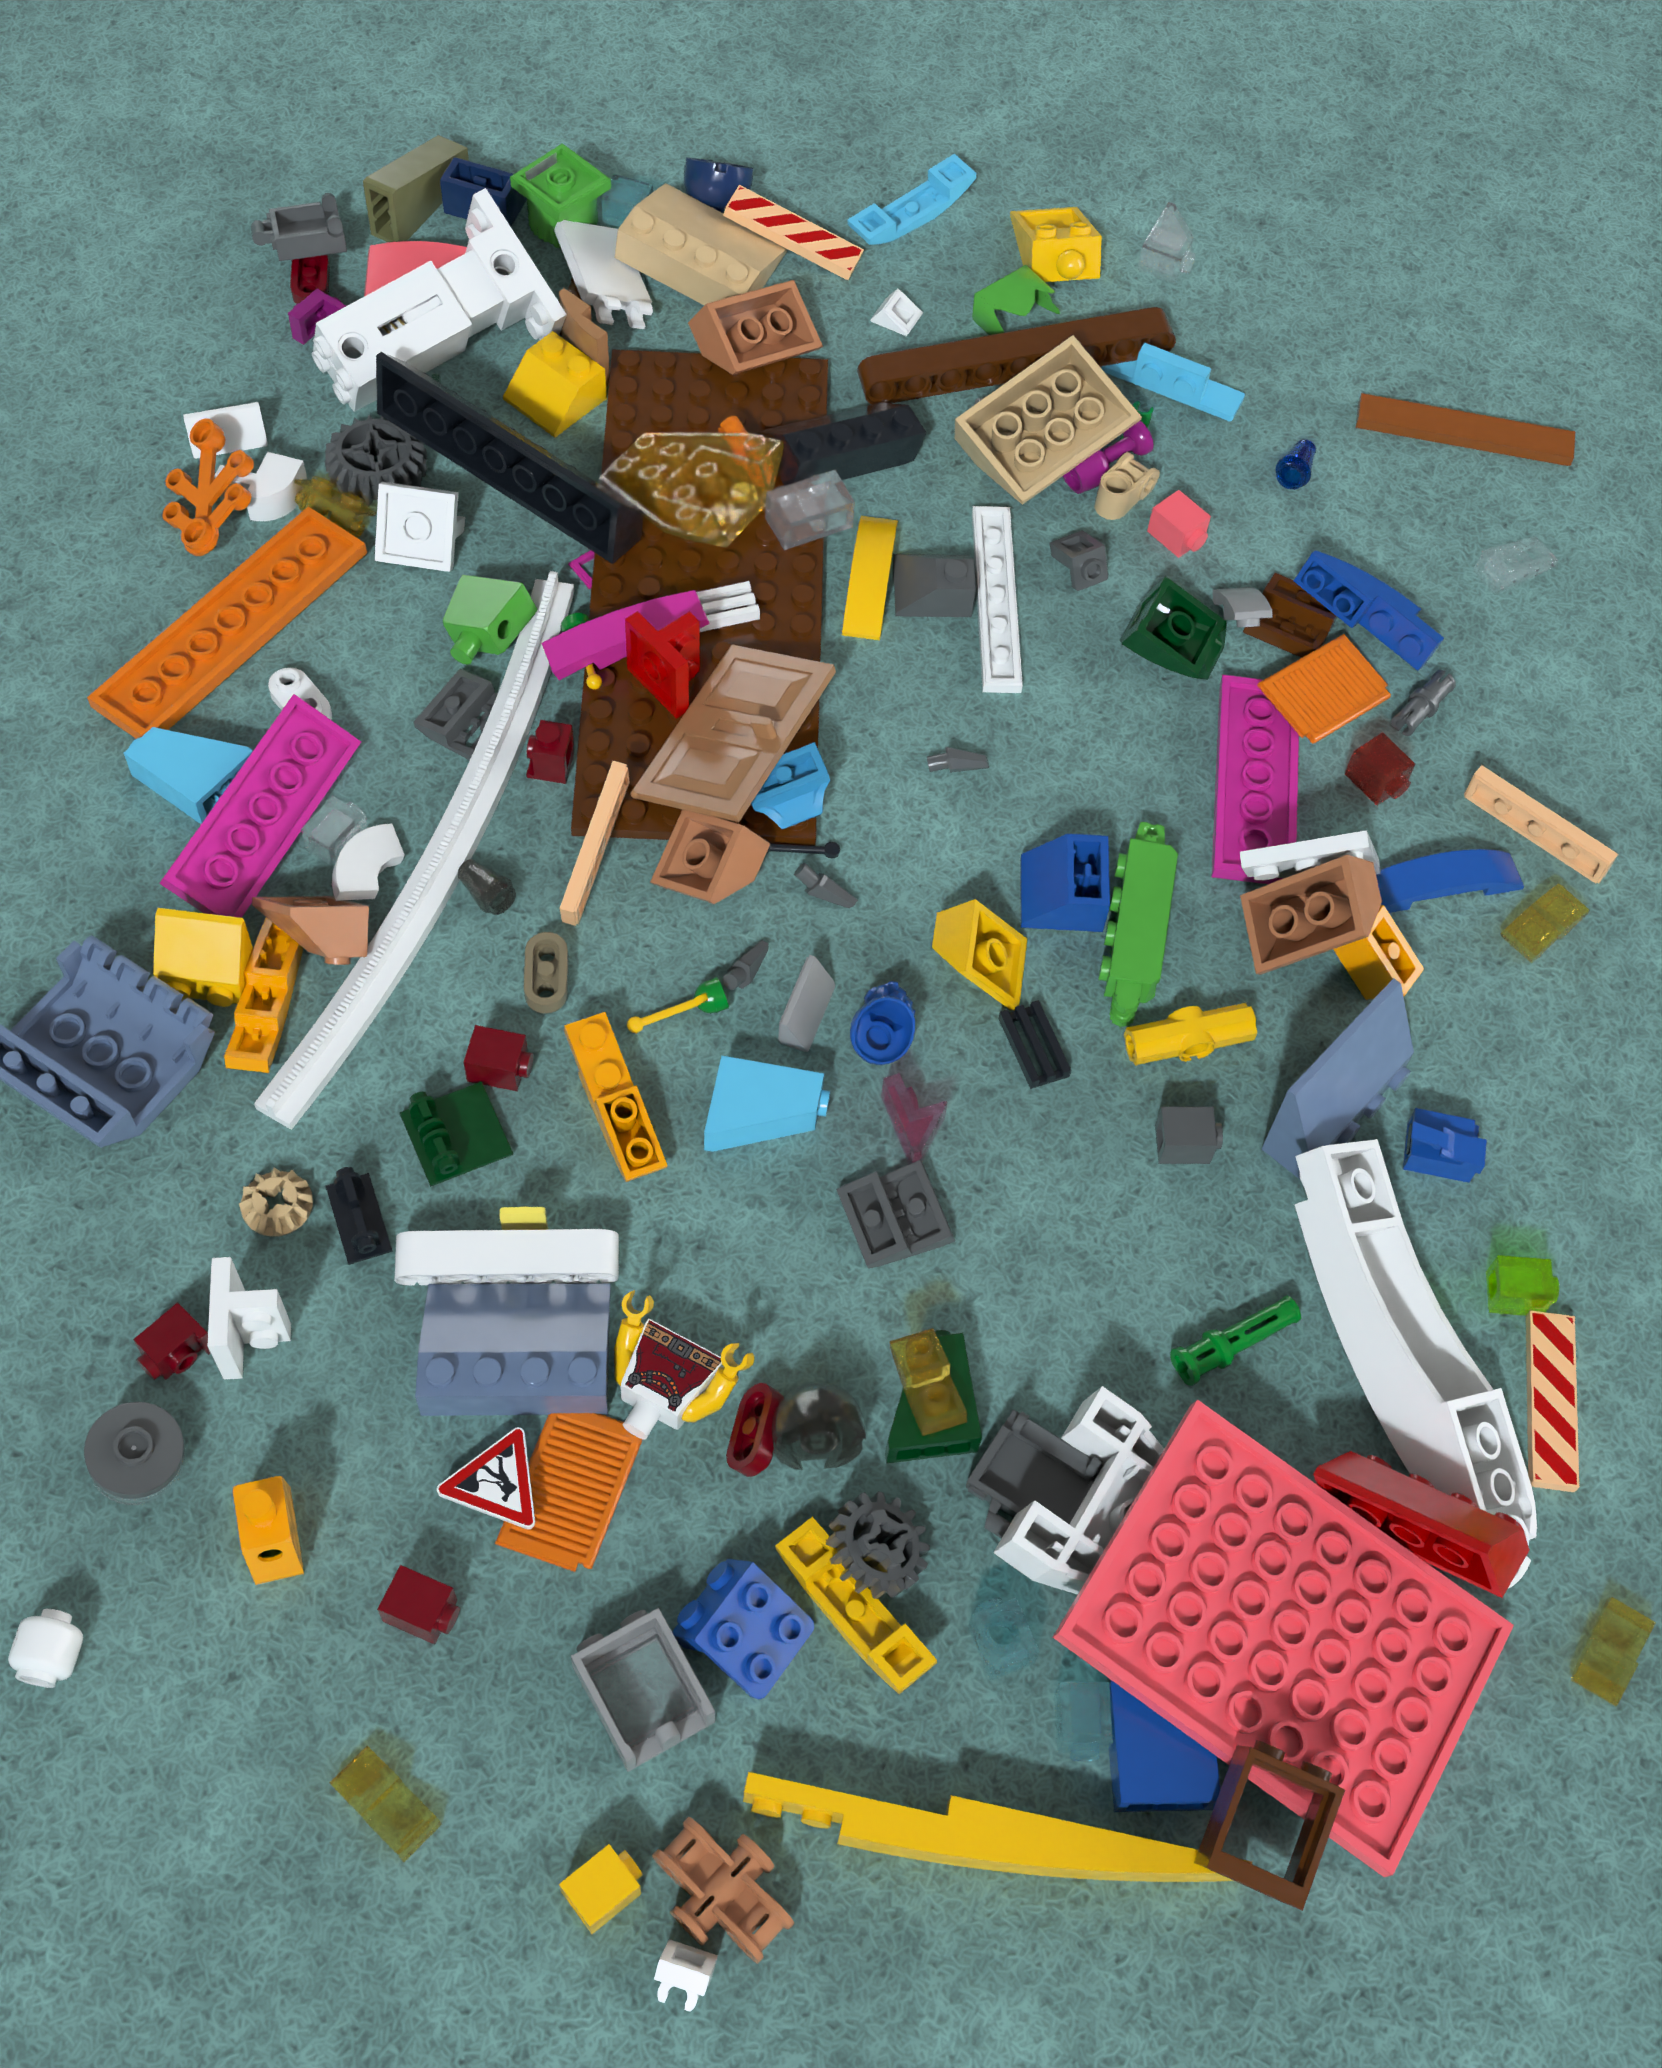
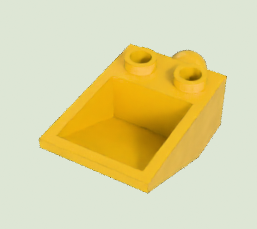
[1010,207,1102,282]

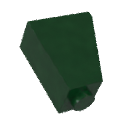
[885,1330,982,1464]

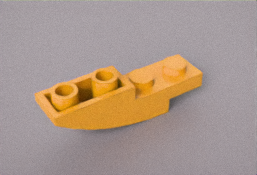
[564,1012,668,1182]

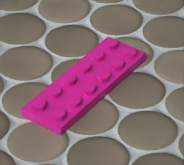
[1211,675,1299,884]
[159,694,361,918]

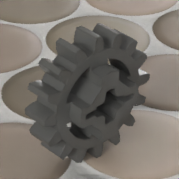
[826,1492,930,1599]

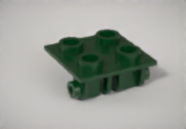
[399,1082,514,1187]

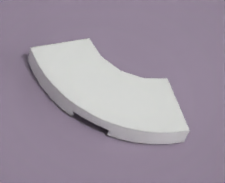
[332,823,405,901]

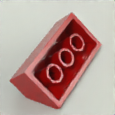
[1313,1451,1530,1598]

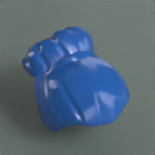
[850,981,915,1065]

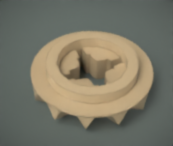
[239,1167,313,1236]

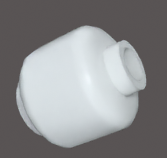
[8,1609,83,1688]

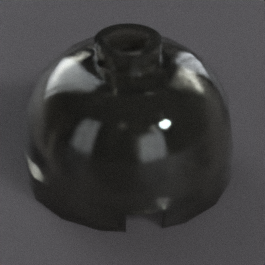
[772,1382,866,1470]

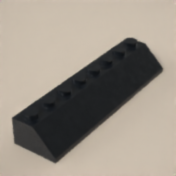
[376,352,644,564]

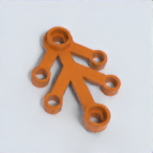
[162,418,254,556]

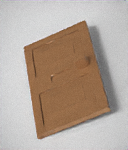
[630,644,836,823]

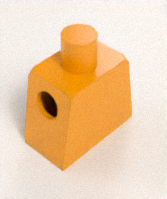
[233,1476,304,1585]

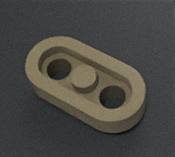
[524,932,568,1013]

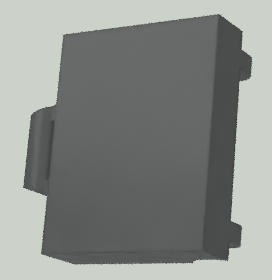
[251,193,347,261]
[966,1409,1103,1539]

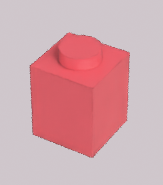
[1147,490,1211,558]

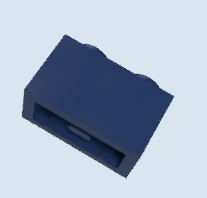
[440,157,527,227]

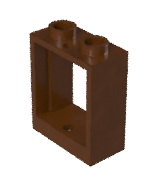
[1194,1740,1345,1911]

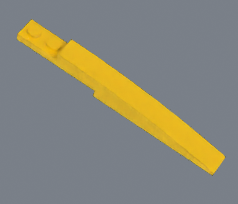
[743,1772,1252,1882]

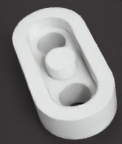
[268,668,332,720]

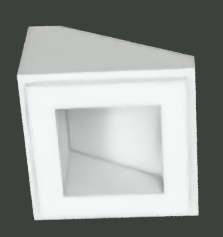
[870,288,923,336]

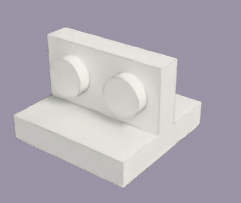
[375,482,465,572]
[207,1257,291,1379]

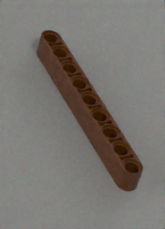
[857,307,1176,404]

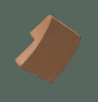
[559,288,610,387]

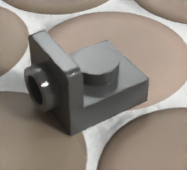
[1050,530,1108,591]

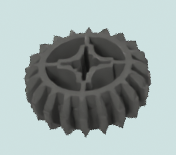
[324,414,428,507]

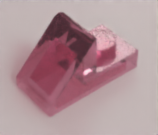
[881,1073,948,1164]

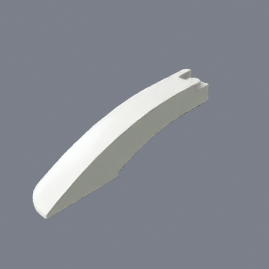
[1295,1139,1537,1588]

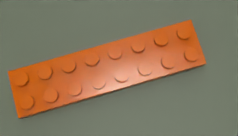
[87,506,367,739]

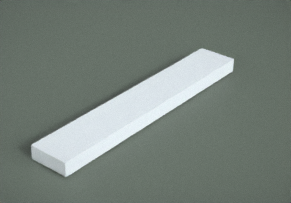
[972,506,1023,693]

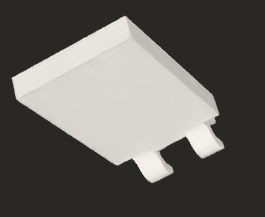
[554,220,653,329]

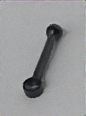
[764,839,840,859]

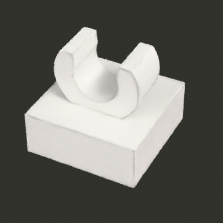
[654,1939,718,2011]

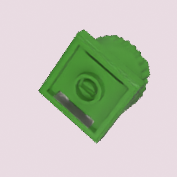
[510,143,611,248]

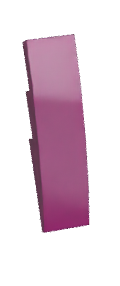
[541,590,710,680]

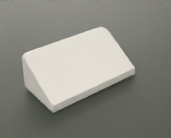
[183,402,268,459]

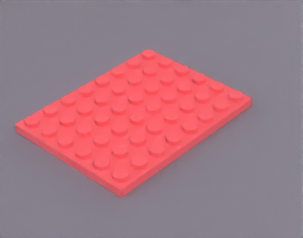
[1052,1400,1514,1877]

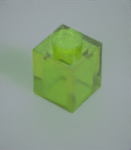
[1486,1255,1559,1316]

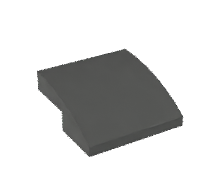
[413,669,498,761]
[836,1160,955,1268]

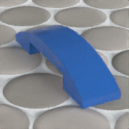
[1376,849,1524,913]

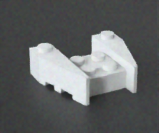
[993,1386,1164,1595]

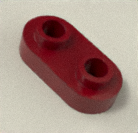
[290,255,330,304]
[726,1383,784,1477]

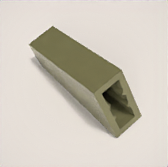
[363,135,469,242]

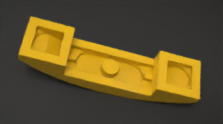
[842,516,898,640]
[775,1516,937,1694]

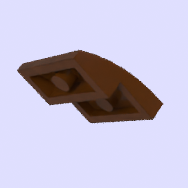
[1243,573,1338,658]

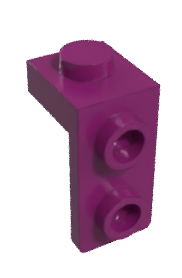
[288,289,346,345]

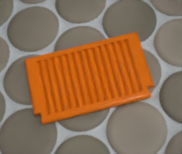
[1257,634,1391,744]
[495,1413,643,1572]

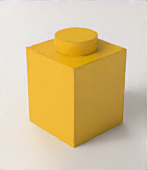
[559,1844,643,1934]

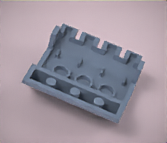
[0,936,215,1148]

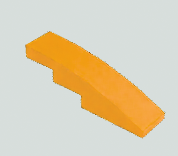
[224,917,304,1073]

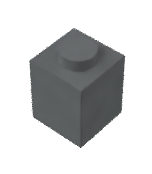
[1155,1107,1223,1164]

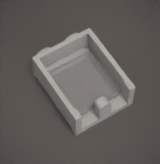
[571,1608,715,1772]

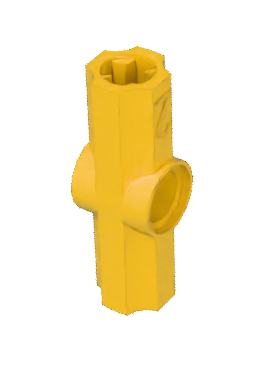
[1124,1003,1257,1065]

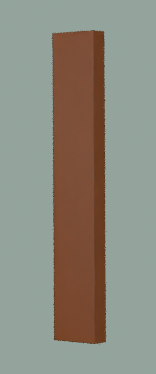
[1355,393,1576,466]

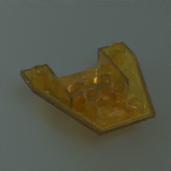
[599,433,784,548]

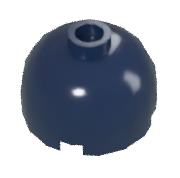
[684,157,753,214]

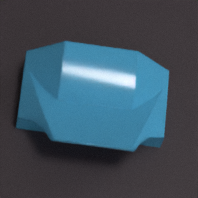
[751,742,830,829]

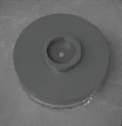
[84,1402,186,1505]

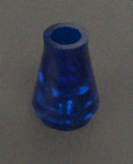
[1275,439,1316,490]

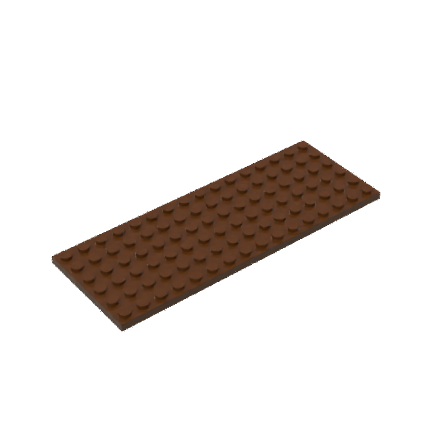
[571,349,828,846]

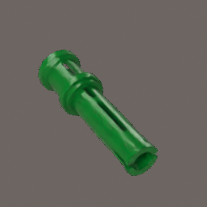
[1170,1295,1301,1386]

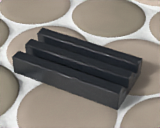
[998,1000,1071,1089]

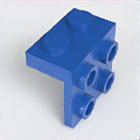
[672,1559,814,1699]

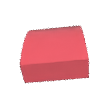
[364,241,467,297]

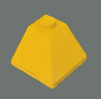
[932,899,1027,1011]

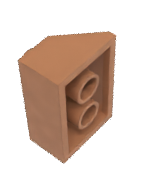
[688,280,823,375]
[1240,855,1382,975]

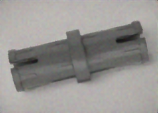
[1391,670,1456,736]

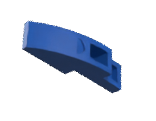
[1294,550,1444,671]

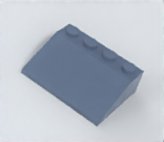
[1262,978,1414,1179]
[415,1283,611,1416]

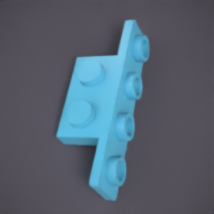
[1101,343,1245,421]

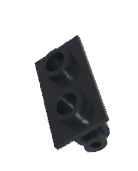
[325,1167,393,1265]

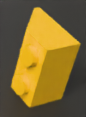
[503,331,607,438]
[153,908,253,1007]

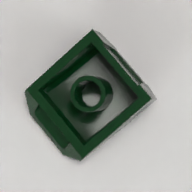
[1119,576,1227,680]

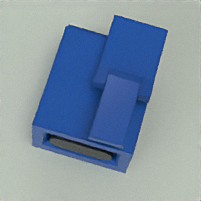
[1403,1108,1487,1183]

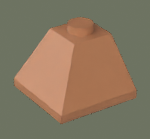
[650,810,770,904]
[252,896,369,965]

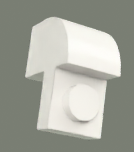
[214,452,308,521]

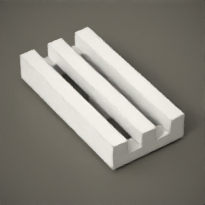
[696,581,760,632]

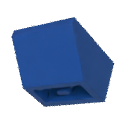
[1020,834,1110,932]

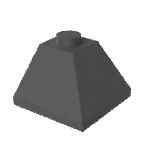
[893,554,976,617]

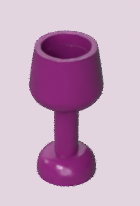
[1063,421,1154,494]

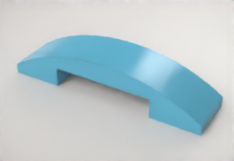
[847,154,976,245]

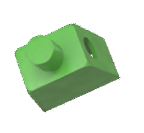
[443,575,538,665]

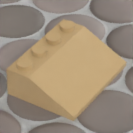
[614,183,787,305]
[955,335,1142,505]

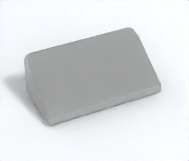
[778,955,835,1052]

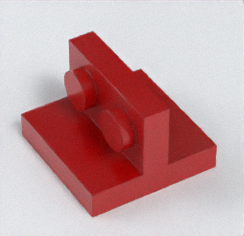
[625,611,700,719]

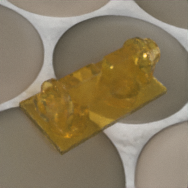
[294,476,376,537]

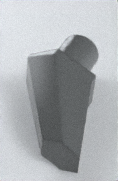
[927,747,989,773]
[794,863,858,908]
[722,940,769,990]

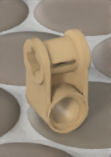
[1095,452,1160,520]

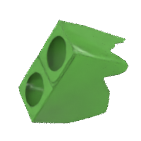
[972,265,1060,335]

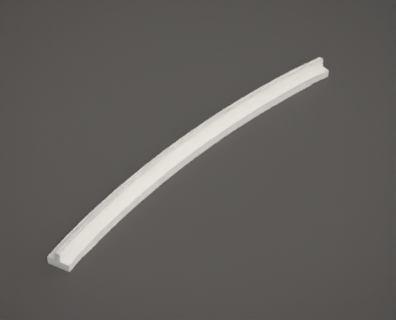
[254,571,574,1130]

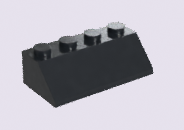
[755,403,927,493]

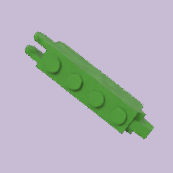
[1098,822,1178,1028]

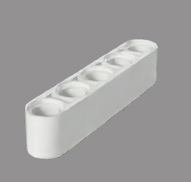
[394,1229,619,1286]

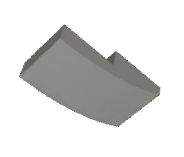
[1212,587,1273,627]

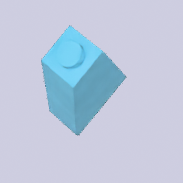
[124,727,253,824]
[704,1055,830,1152]

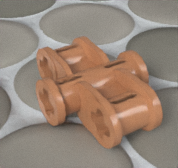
[652,1817,794,1964]

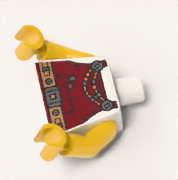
[614,1290,755,1439]

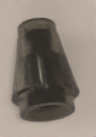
[458,859,516,915]

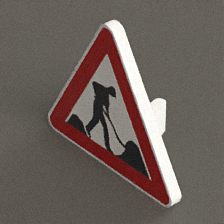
[437,1427,535,1530]

